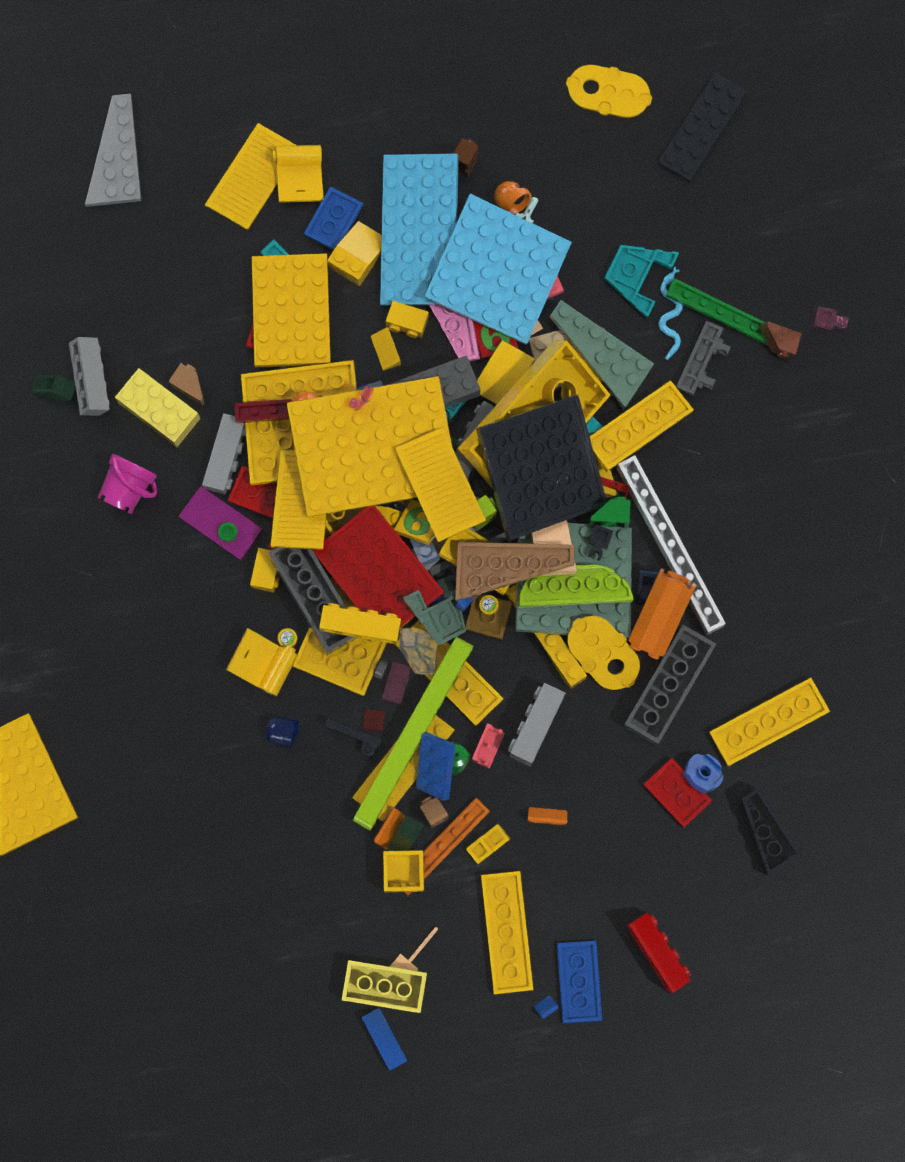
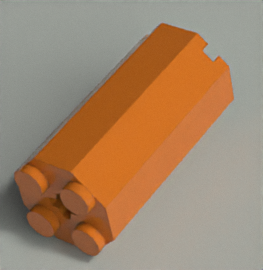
[628,569,696,659]

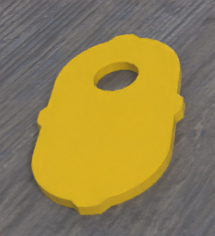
[566,65,652,118]
[567,616,640,690]

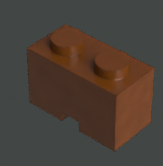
[453,138,479,178]

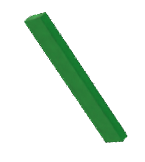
[666,278,767,345]

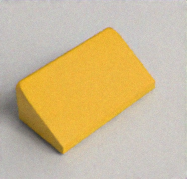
[371,327,401,371]

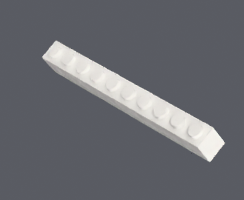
[617,456,726,636]

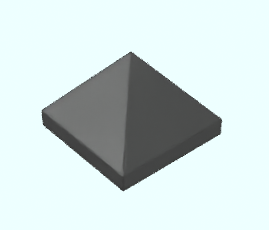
[471,478,491,498]

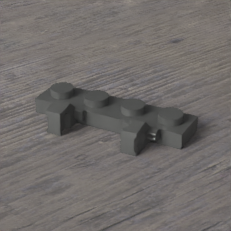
[676,321,731,396]

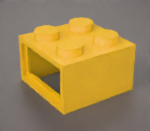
[383,851,424,893]

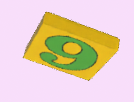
[394,499,434,546]

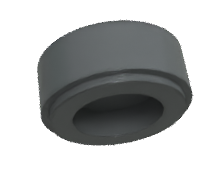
[374,659,388,679]

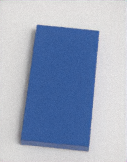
[557,941,602,1023]

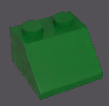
[589,497,630,529]

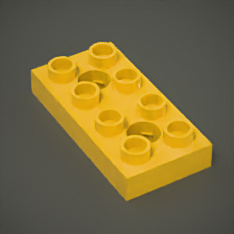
[458,340,610,489]

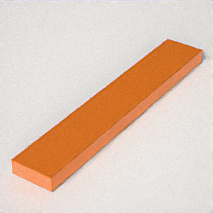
[405,798,490,896]

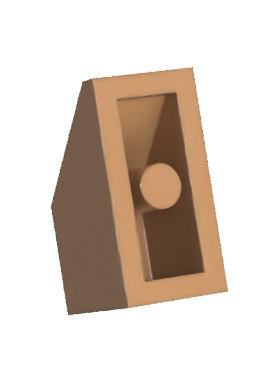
[169,363,204,406]
[420,796,448,828]

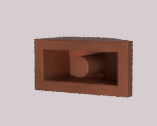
[759,321,801,359]

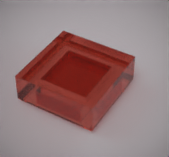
[363,710,385,732]

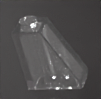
[399,628,437,675]

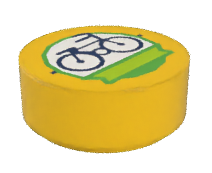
[479,595,499,615]
[278,628,297,647]

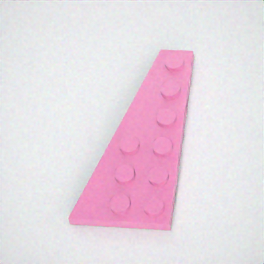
[429,305,480,362]

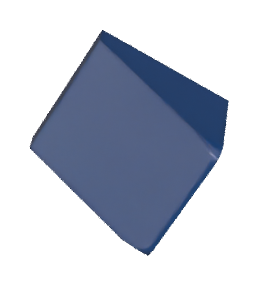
[534,996,559,1019]

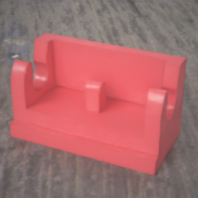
[472,723,505,769]

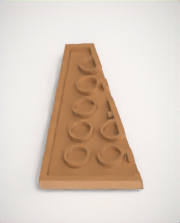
[455,542,575,601]

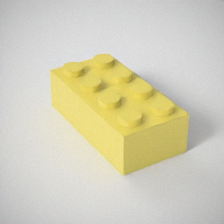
[115,368,200,447]
[342,960,427,1013]

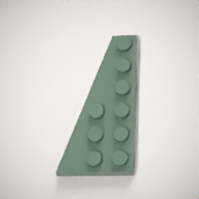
[550,300,654,410]

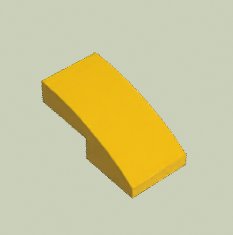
[466,824,510,864]

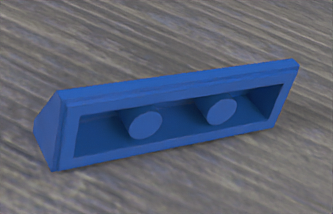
[362,1008,407,1071]

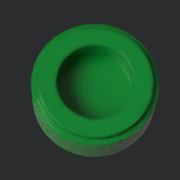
[218,522,238,542]

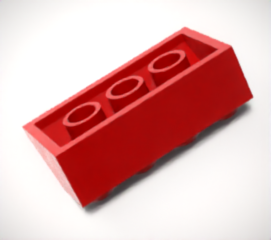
[626,913,691,993]

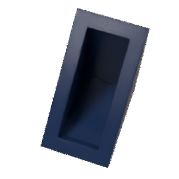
[635,570,659,605]

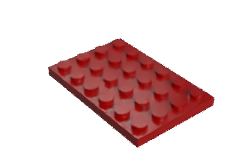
[312,505,445,628]

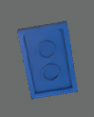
[304,187,363,251]
[416,732,455,801]

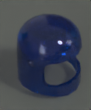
[266,717,300,747]

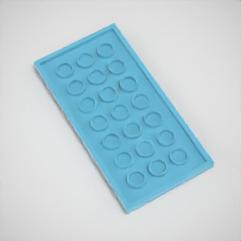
[380,154,459,305]

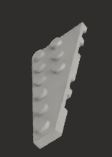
[85,94,141,207]

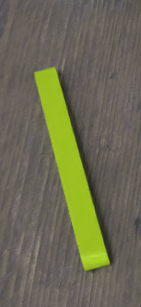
[353,637,473,831]

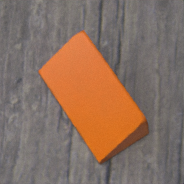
[527,807,567,825]
[374,808,406,849]

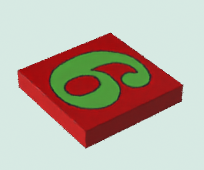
[474,322,518,360]

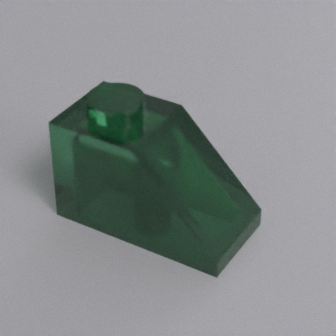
[31,375,75,401]
[387,815,424,851]

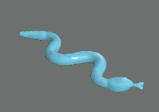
[658,267,683,360]

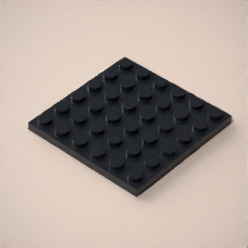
[476,395,607,541]

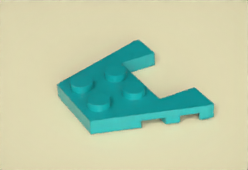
[605,245,679,318]

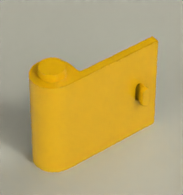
[272,145,324,202]
[226,628,297,697]

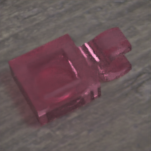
[814,307,849,330]

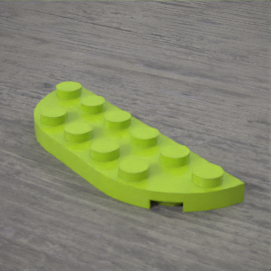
[518,565,634,608]

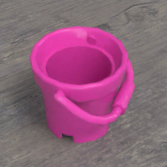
[97,454,157,514]

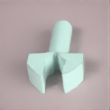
[516,197,538,223]

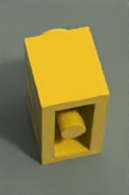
[386,301,429,338]
[250,548,281,592]

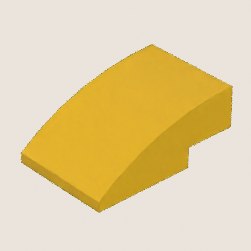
[477,340,535,404]

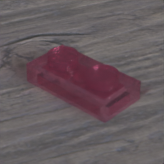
[382,662,411,705]

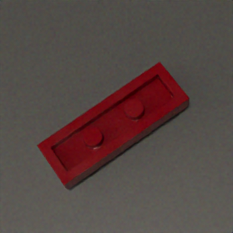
[235,399,292,424]

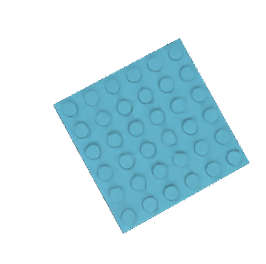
[424,194,572,345]

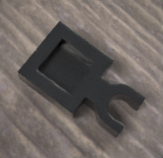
[588,524,613,561]

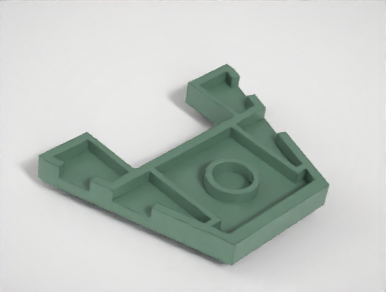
[403,574,466,645]

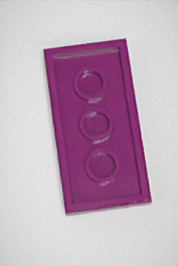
[178,486,263,561]

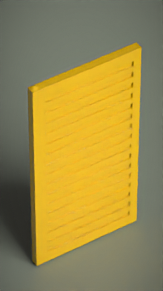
[205,123,297,230]
[395,427,486,542]
[271,450,327,550]

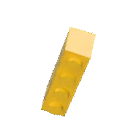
[319,603,401,644]

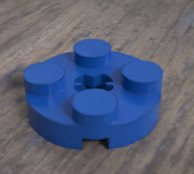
[683,754,723,794]

